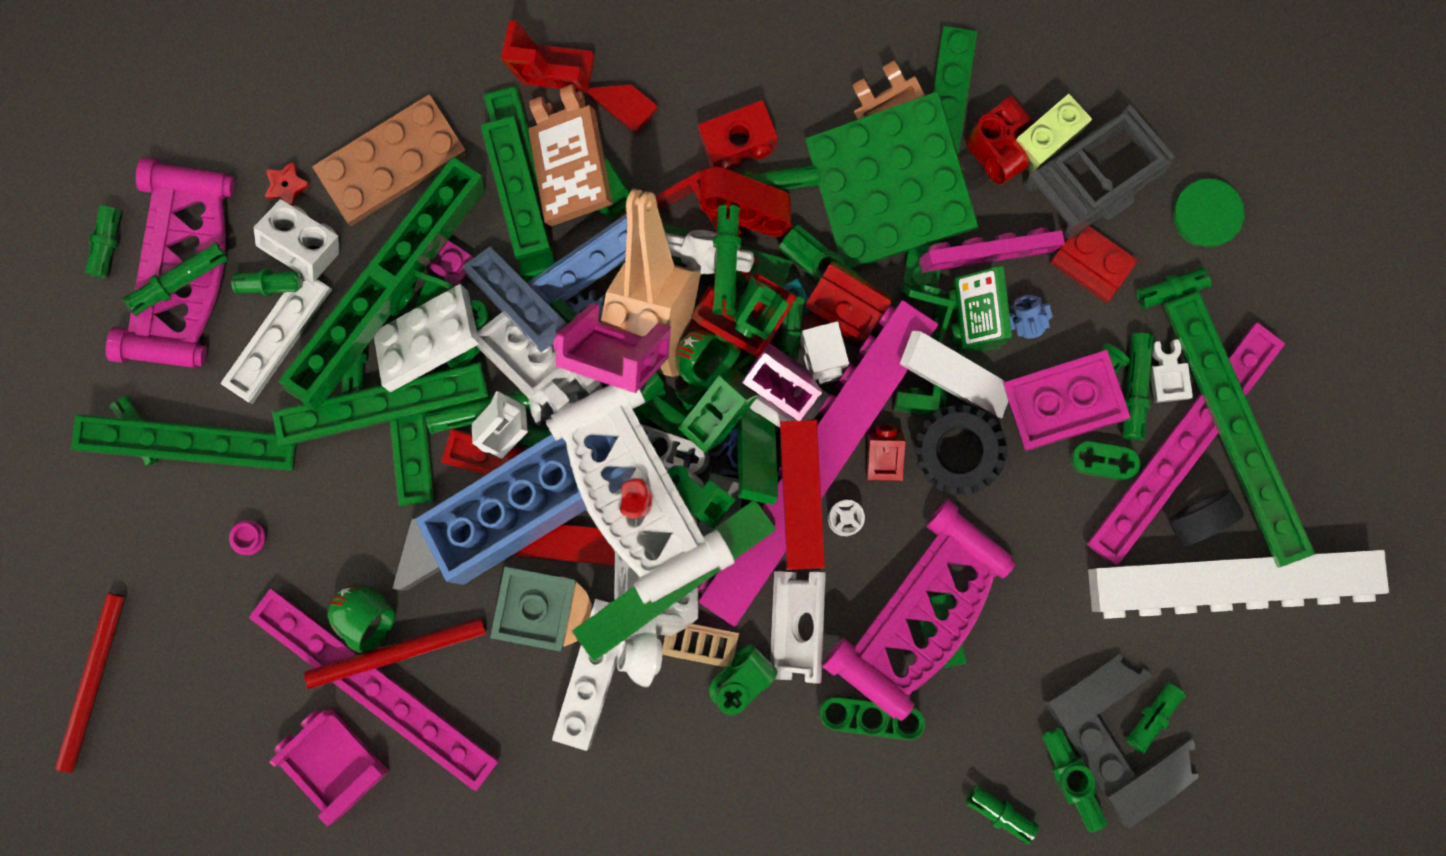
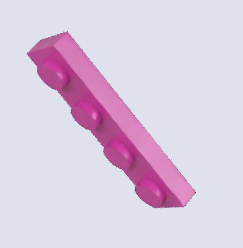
[919,228,1065,273]

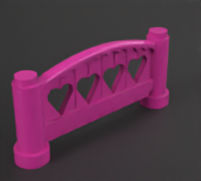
[106,157,236,368]
[821,499,1016,721]

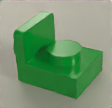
[892,382,947,416]

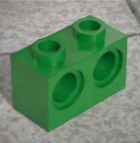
[678,367,760,453]

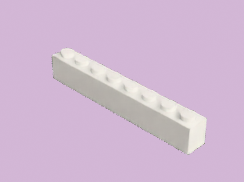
[1088,550,1389,619]

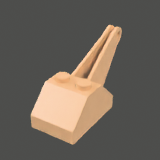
[601,189,701,377]

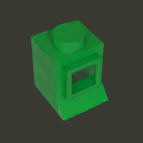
[730,276,789,340]

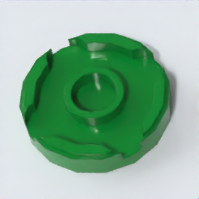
[1173,179,1245,248]

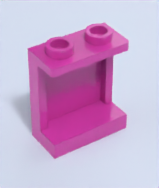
[553,303,671,393]
[269,708,389,827]

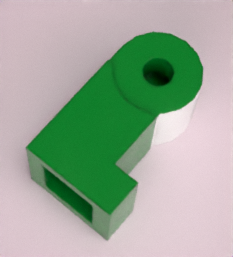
[667,465,735,529]

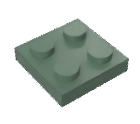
[490,567,577,652]

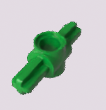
[1042,727,1107,833]

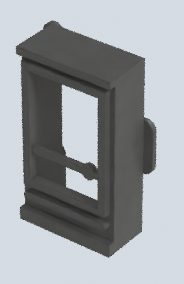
[1023,105,1175,240]

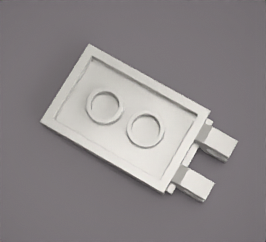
[477,312,603,413]

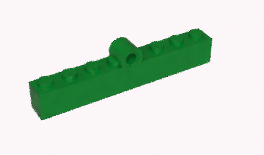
[279,157,485,412]

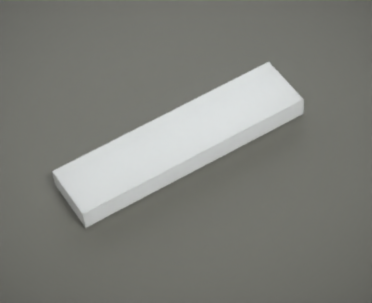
[220,275,332,404]
[900,331,1008,419]

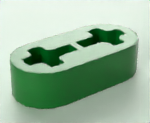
[1070,441,1140,480]

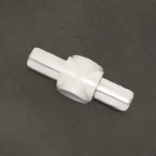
[665,230,754,274]

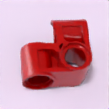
[966,96,1033,185]

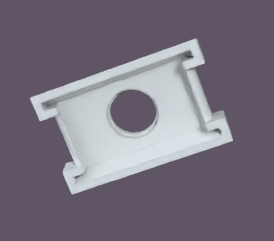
[770,571,826,683]

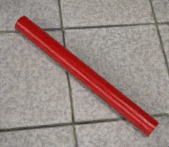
[55,593,125,773]
[303,618,486,689]

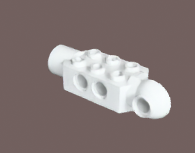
[614,467,698,687]

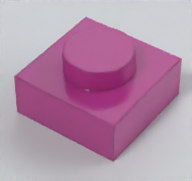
[428,240,474,286]

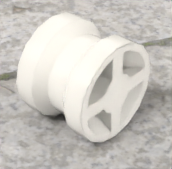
[827,500,865,536]

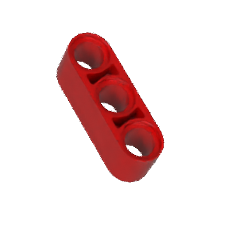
[700,167,791,237]

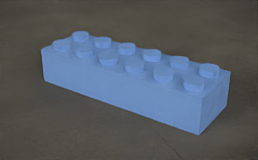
[415,434,636,585]

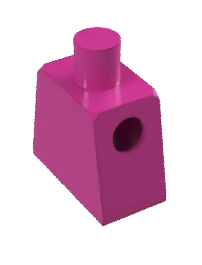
[742,344,822,421]

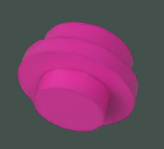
[229,520,266,556]

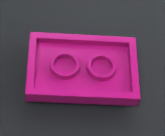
[1003,350,1130,452]

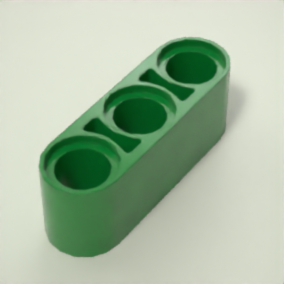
[818,695,925,740]

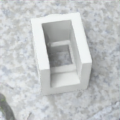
[472,391,528,459]

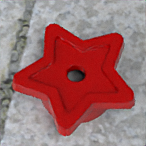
[265,162,309,206]

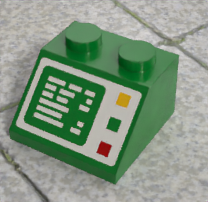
[946,266,1012,353]

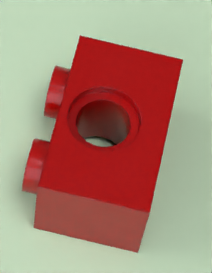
[698,100,778,171]

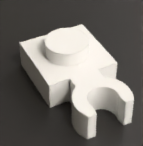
[1150,339,1193,403]

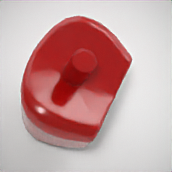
[620,478,653,518]

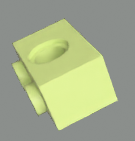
[1016,94,1092,173]

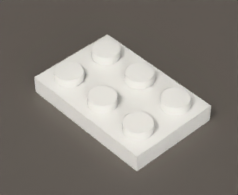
[374,284,479,392]

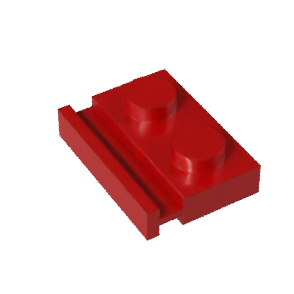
[1050,226,1138,303]
[804,261,893,343]

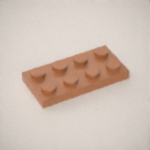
[312,94,467,226]

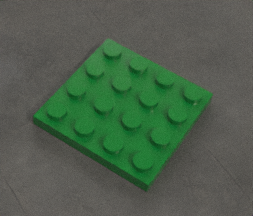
[805,91,980,270]

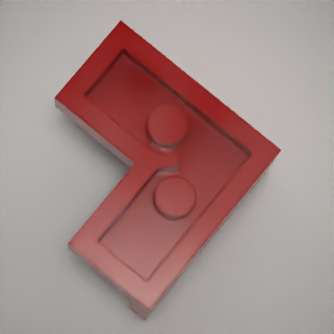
[501,20,595,93]
[691,273,796,357]

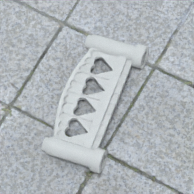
[546,385,735,604]

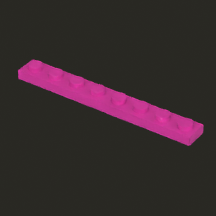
[1086,322,1285,566]
[248,589,500,792]

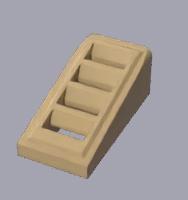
[662,623,739,667]

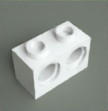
[253,199,339,282]
[800,321,849,385]

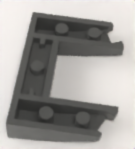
[1043,654,1199,829]

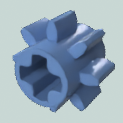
[1009,295,1053,339]

